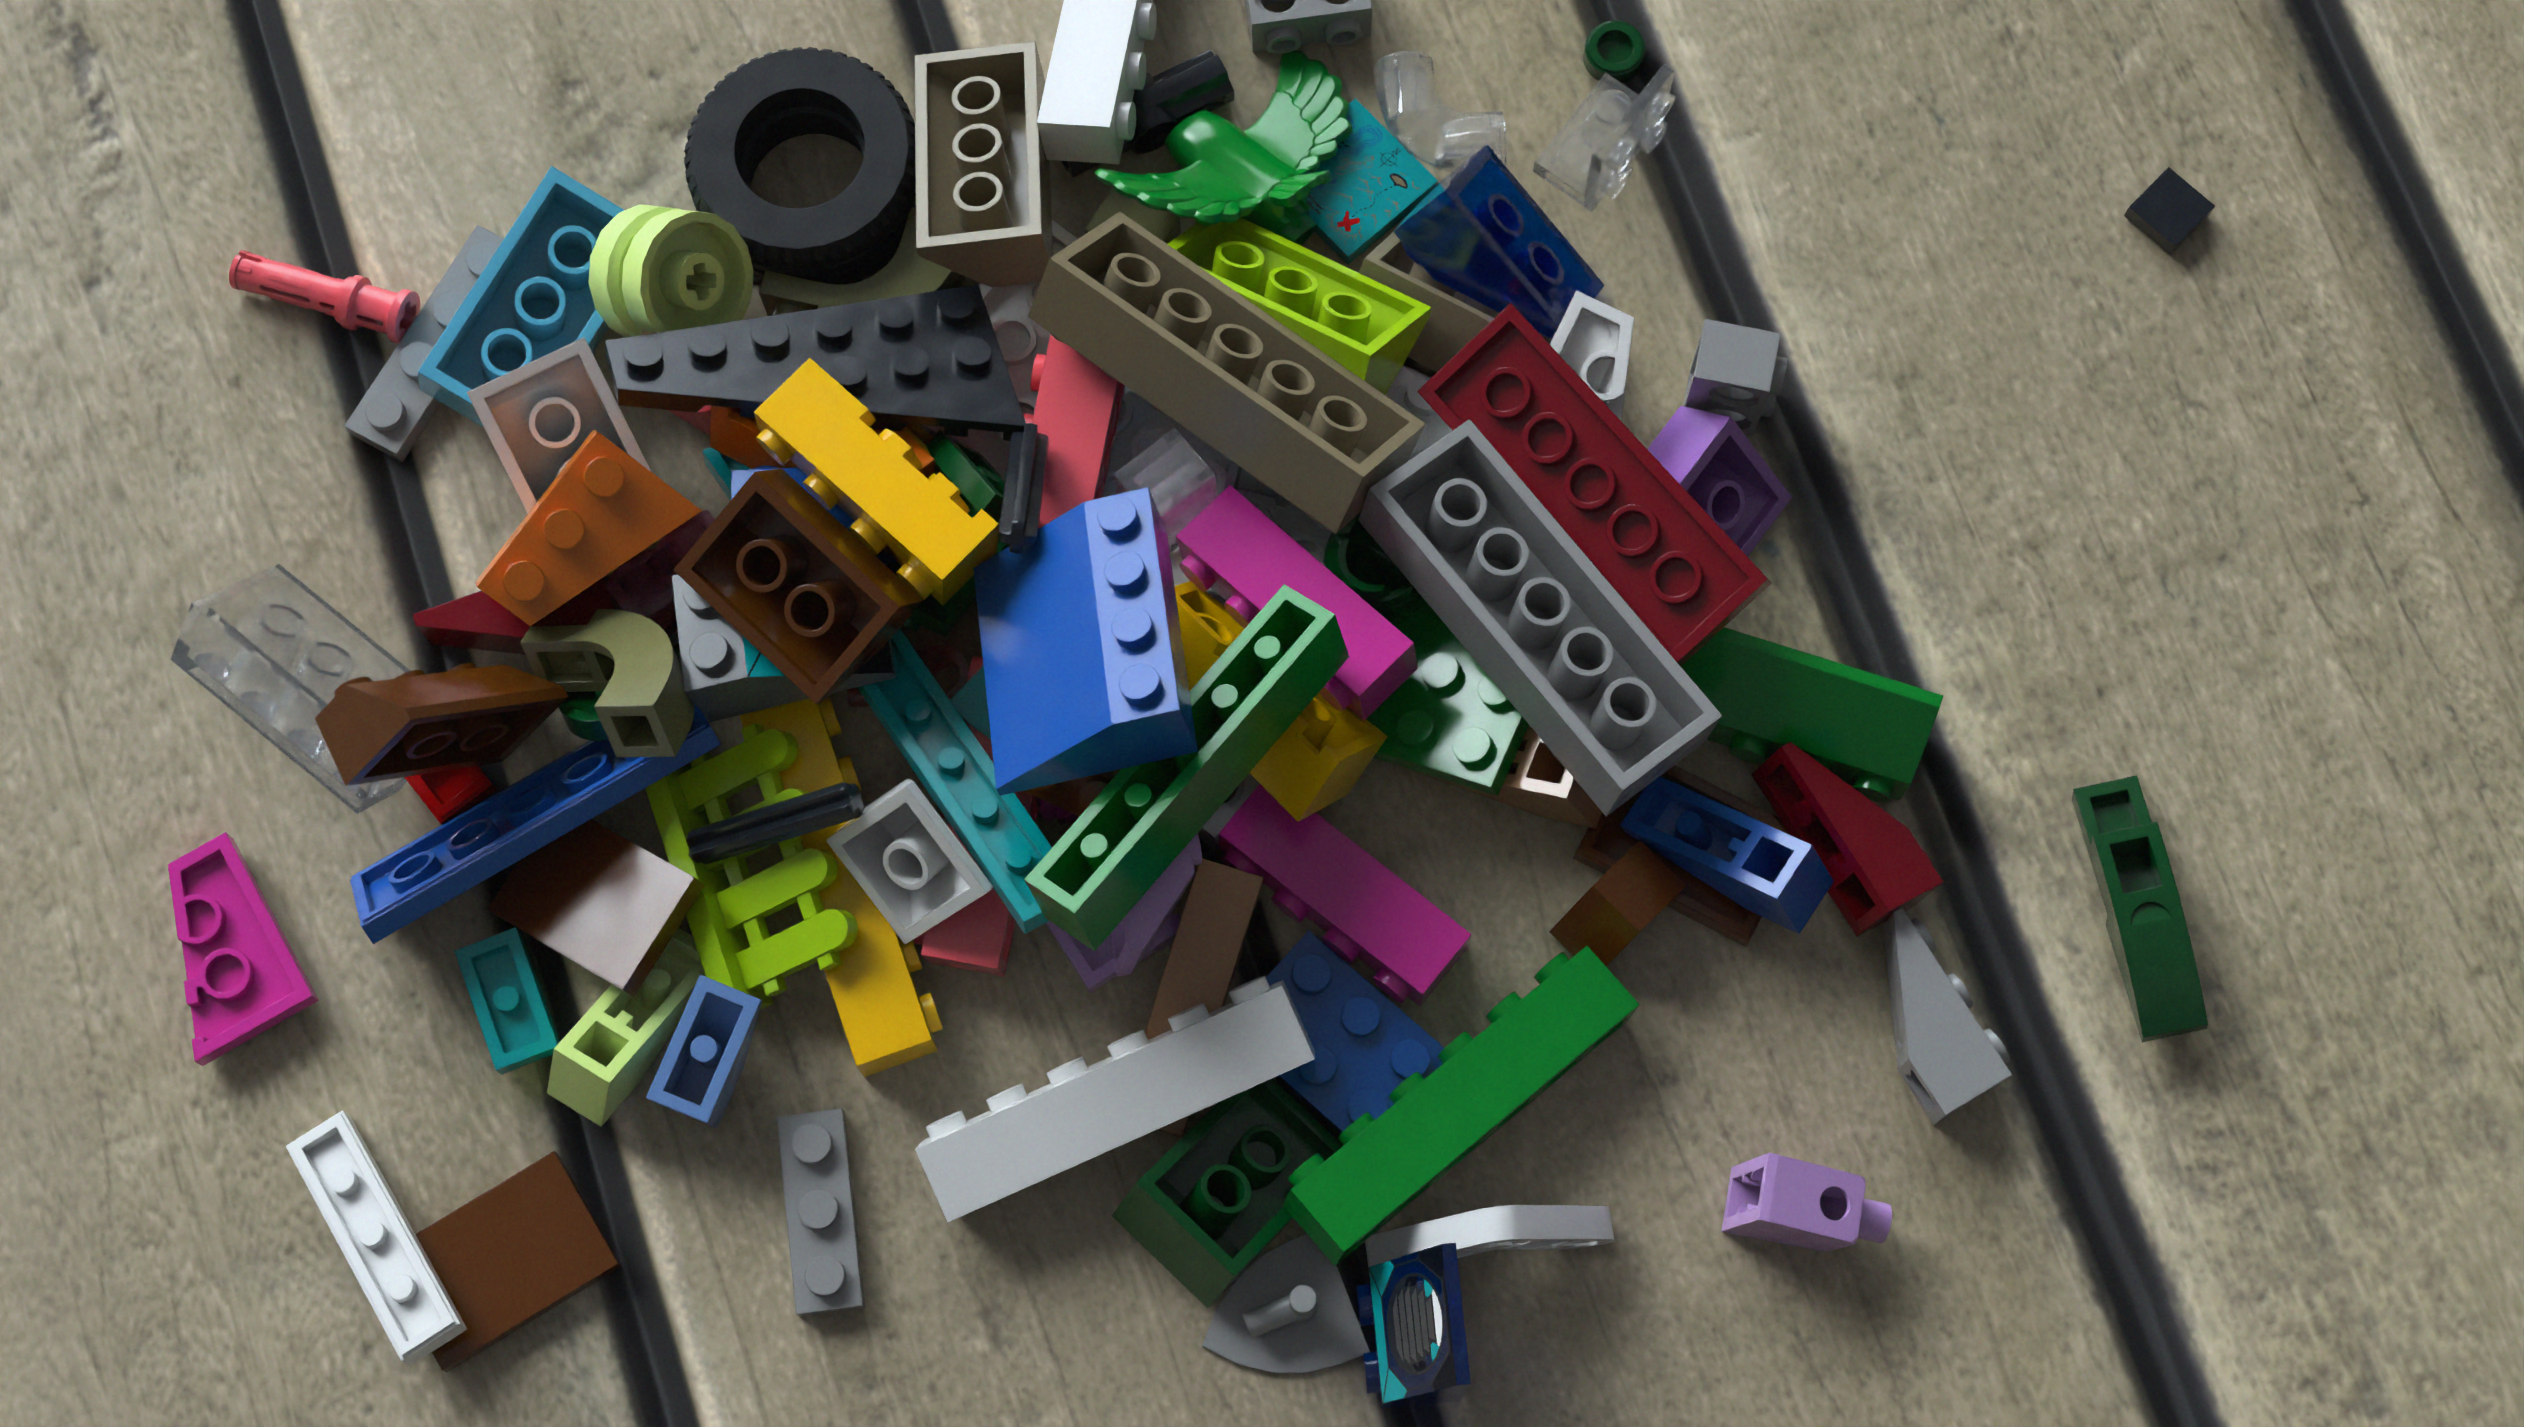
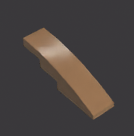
[1145,858,1263,1138]

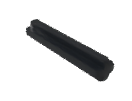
[997,423,1049,554]
[686,782,864,864]

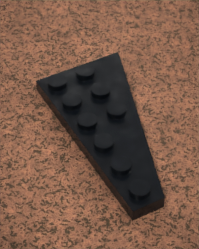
[605,285,1026,441]

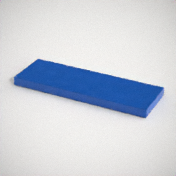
[350,705,721,944]

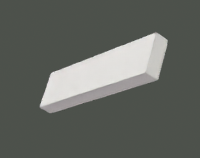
[286,1110,467,1366]

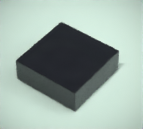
[2124,167,2215,255]

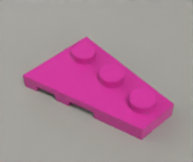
[168,832,319,1066]

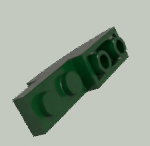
[2072,775,2208,1043]

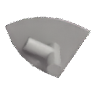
[1202,1234,1370,1373]

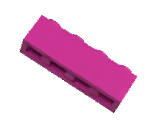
[1176,485,1418,721]
[1218,784,1471,1006]

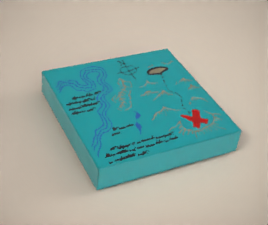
[1307,98,1438,265]

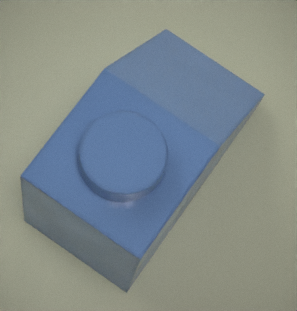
[646,975,762,1129]

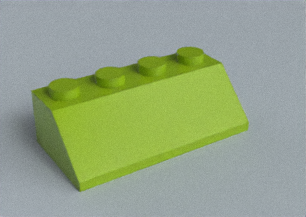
[1167,217,1432,395]

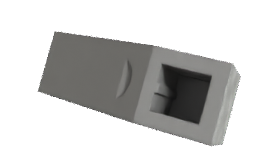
[1883,907,2012,1125]

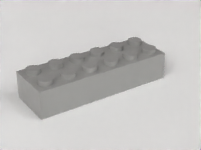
[1358,419,1722,816]

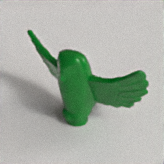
[1095,50,1353,246]

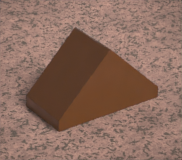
[1549,840,1687,966]

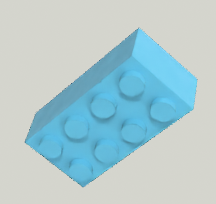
[418,166,625,428]

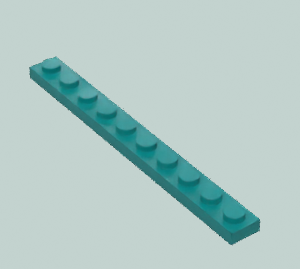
[702,447,1052,934]

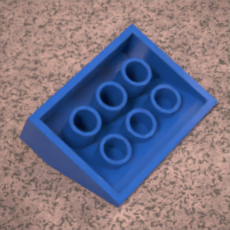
[973,487,1198,796]

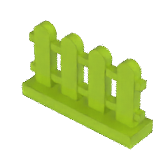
[645,723,858,1010]

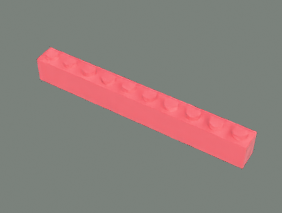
[914,335,1125,977]

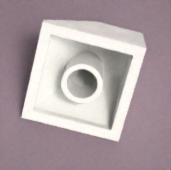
[826,778,993,944]

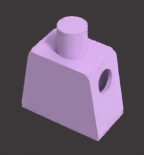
[1721,1153,1892,1251]

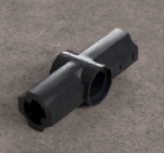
[1061,49,1234,177]

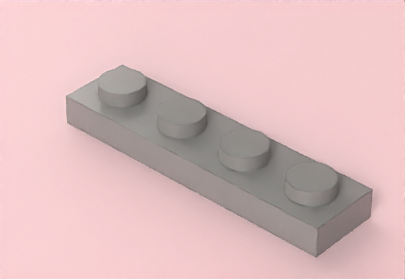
[345,225,504,463]

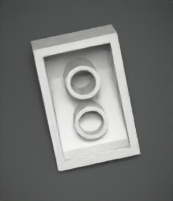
[467,337,651,514]

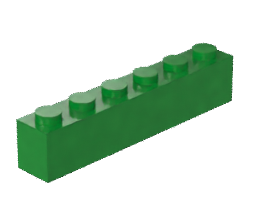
[1024,584,1350,951]
[1283,946,1640,1266]

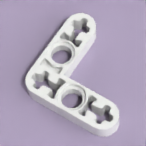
[1365,1205,1615,1272]

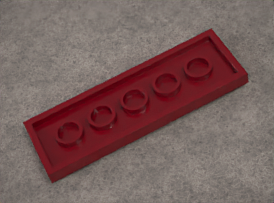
[1417,303,1772,666]

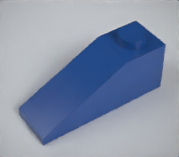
[1620,776,1834,934]

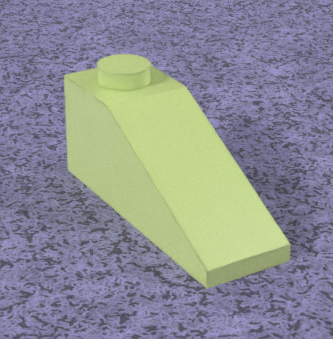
[547,928,706,1127]

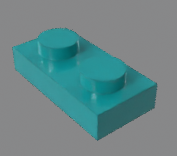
[454,927,560,1075]

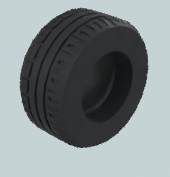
[684,47,916,285]

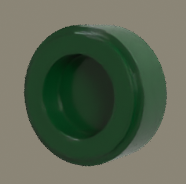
[1583,20,1645,85]

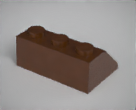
[673,468,923,704]
[315,663,568,786]

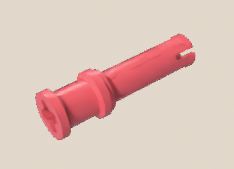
[229,250,420,344]

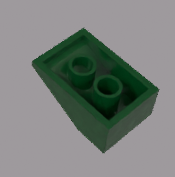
[1112,1078,1344,1309]

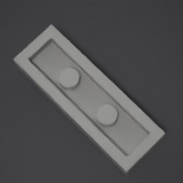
[777,1108,865,1317]

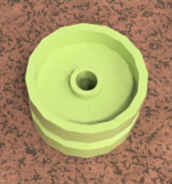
[588,204,754,337]

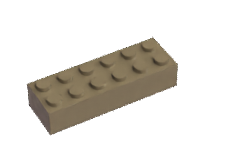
[1028,212,1426,534]

